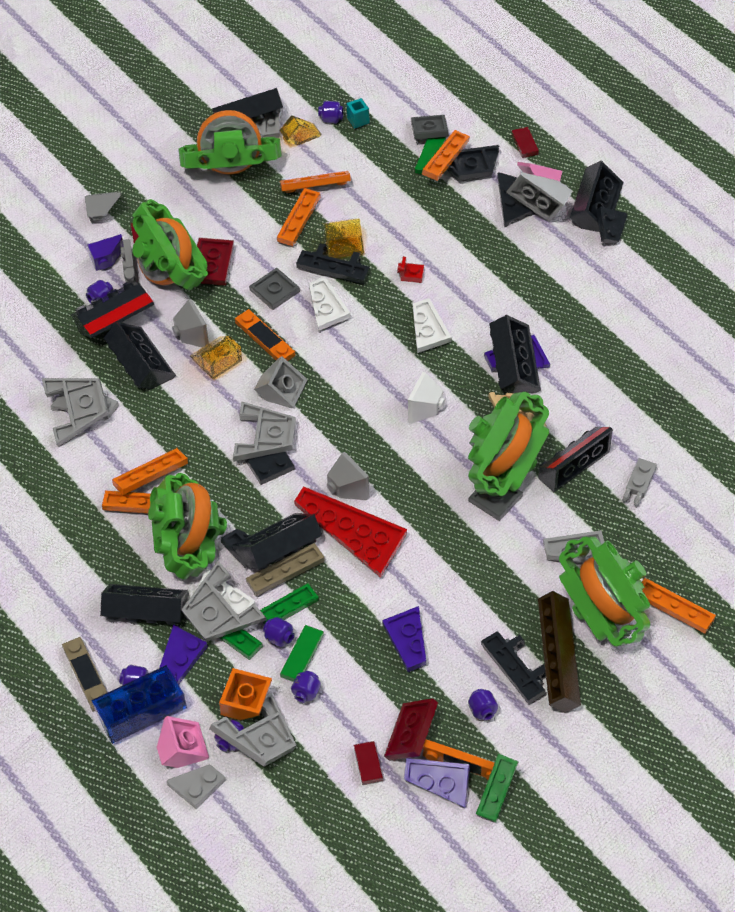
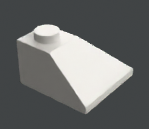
[408,372,445,424]

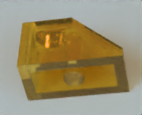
[279,115,322,145]

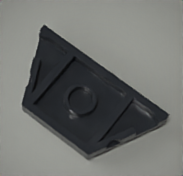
[435,145,500,180]
[497,172,536,227]

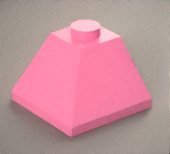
[517,162,562,181]
[157,716,209,768]

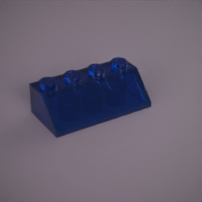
[91,665,187,744]

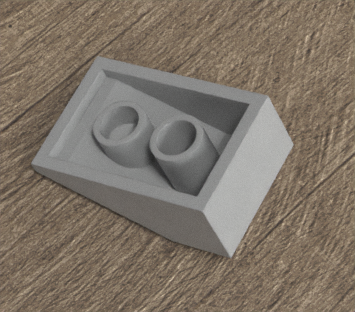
[506,172,573,222]

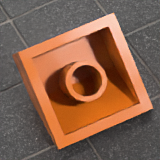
[219,668,272,720]

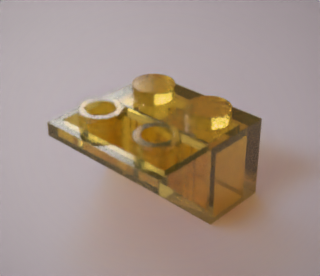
[323,218,364,258]
[190,336,242,379]

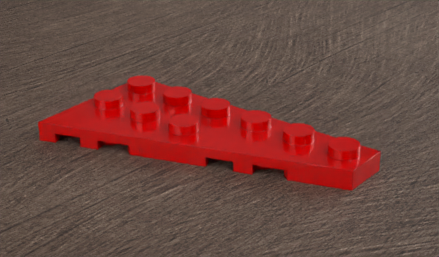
[294,486,407,578]

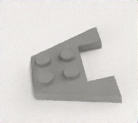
[42,378,108,447]
[233,401,296,462]
[181,561,266,642]
[209,693,296,766]

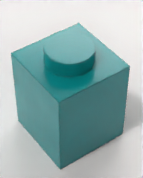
[346,98,370,129]

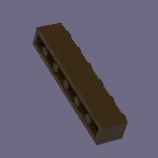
[538,591,581,713]

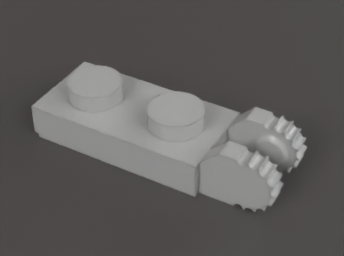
[121,239,136,283]
[622,458,657,506]

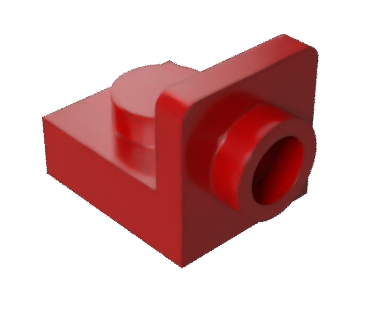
[397,256,424,283]

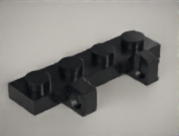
[296,243,370,284]
[481,631,546,704]

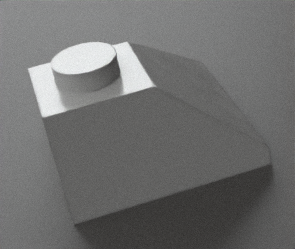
[85,192,122,220]
[172,299,209,348]
[254,356,308,408]
[327,452,370,500]

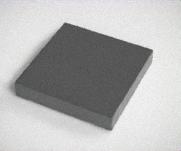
[411,115,449,139]
[249,267,300,310]
[468,476,523,521]

